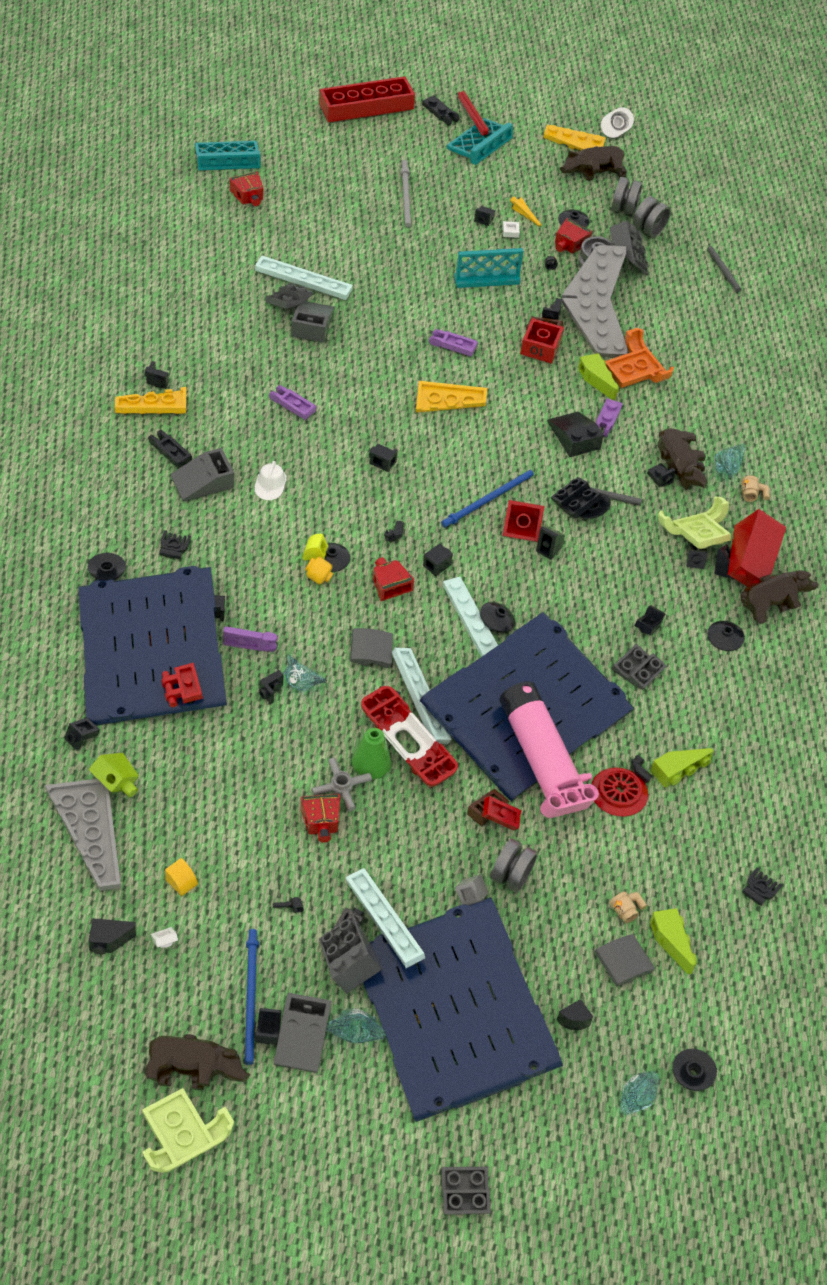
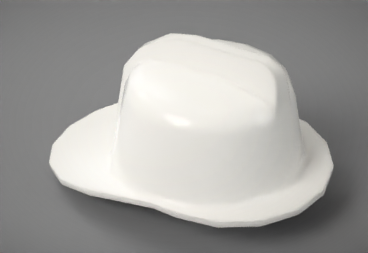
[601,107,634,138]
[255,461,287,500]

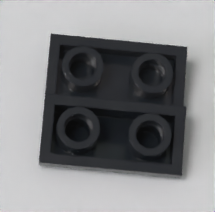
[551,477,603,519]

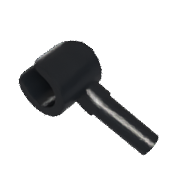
[273,897,304,913]

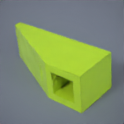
[578,353,619,400]
[650,748,714,788]
[650,908,697,974]

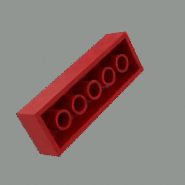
[319,76,415,122]

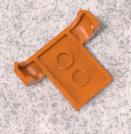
[605,328,674,388]

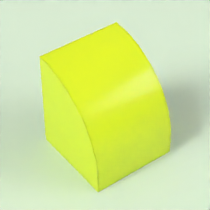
[303,534,328,560]

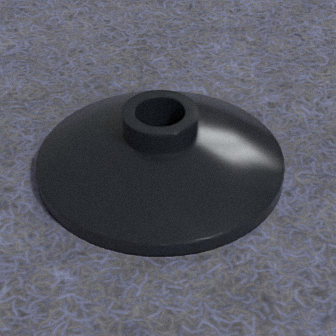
[558,209,589,228]
[579,493,611,519]
[324,543,350,572]
[88,553,126,581]
[480,602,515,633]
[707,621,745,651]
[672,1049,717,1091]

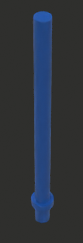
[441,470,534,528]
[245,929,259,1065]

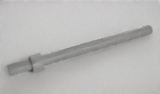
[400,160,411,227]

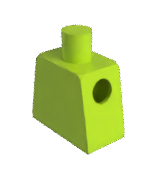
[89,753,139,798]

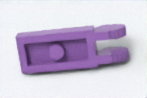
[428,329,478,357]
[269,385,316,420]
[596,398,623,437]
[223,626,278,652]

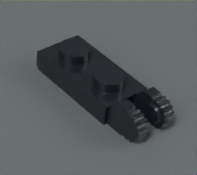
[422,96,460,125]
[148,429,192,468]

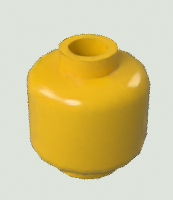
[305,557,334,585]

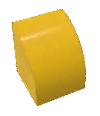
[165,858,198,897]

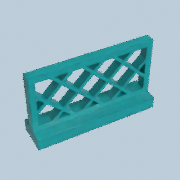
[447,118,513,165]
[195,141,261,170]
[454,248,524,288]

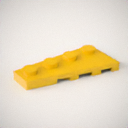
[543,124,606,150]
[416,381,487,412]
[115,387,186,414]

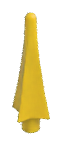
[510,197,541,227]

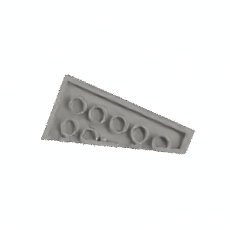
[45,779,121,891]

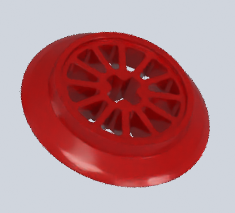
[591,767,648,817]

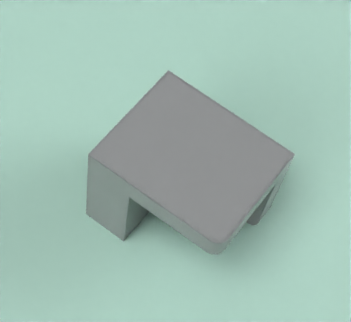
[455,874,488,905]

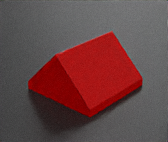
[502,500,545,542]

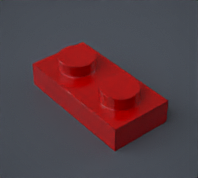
[482,796,521,830]

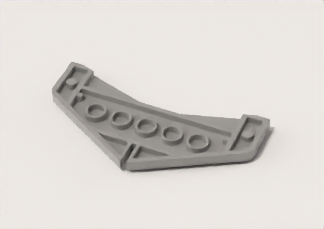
[561,245,627,358]

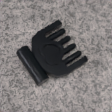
[159,530,191,559]
[742,867,783,906]

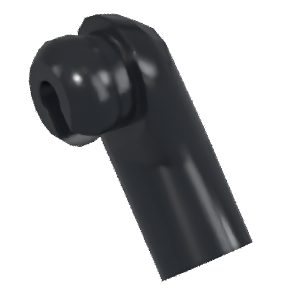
[384,521,404,542]
[631,755,653,783]

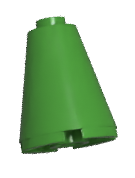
[352,728,392,780]

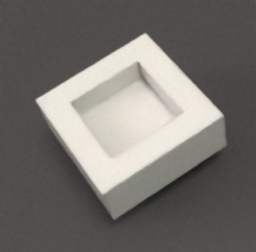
[503,221,520,238]
[151,927,178,948]

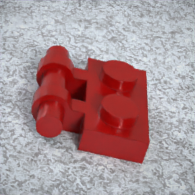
[161,663,203,707]

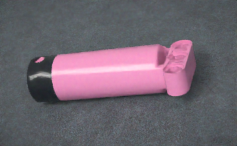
[499,681,599,818]

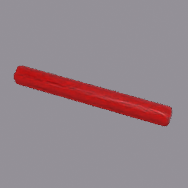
[458,91,489,136]

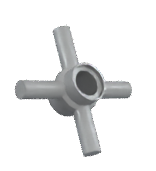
[311,758,372,811]

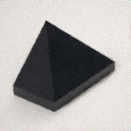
[715,544,736,580]

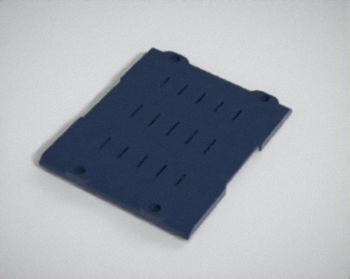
[78,566,227,726]
[420,612,635,802]
[363,897,563,1122]

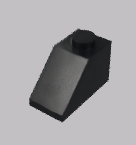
[536,526,565,560]
[88,918,137,955]

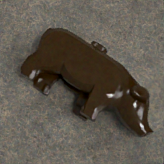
[560,146,627,180]
[658,428,708,491]
[740,570,818,624]
[145,1034,251,1090]

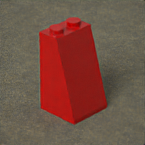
[728,509,786,587]

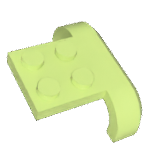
[658,497,731,549]
[142,1088,234,1173]

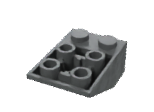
[609,220,649,275]
[291,301,335,342]
[171,448,234,501]
[319,915,382,994]
[274,993,332,1073]

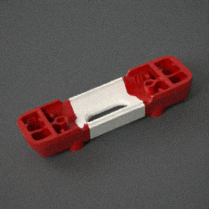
[361,686,458,788]

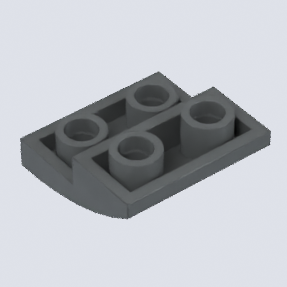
[266,283,313,309]
[350,628,393,668]
[611,643,667,690]
[594,934,655,986]
[441,1166,491,1215]

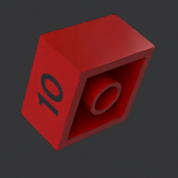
[520,318,564,363]

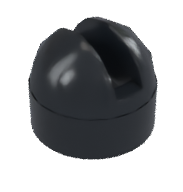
[544,256,558,270]

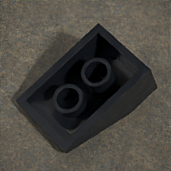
[547,411,604,457]

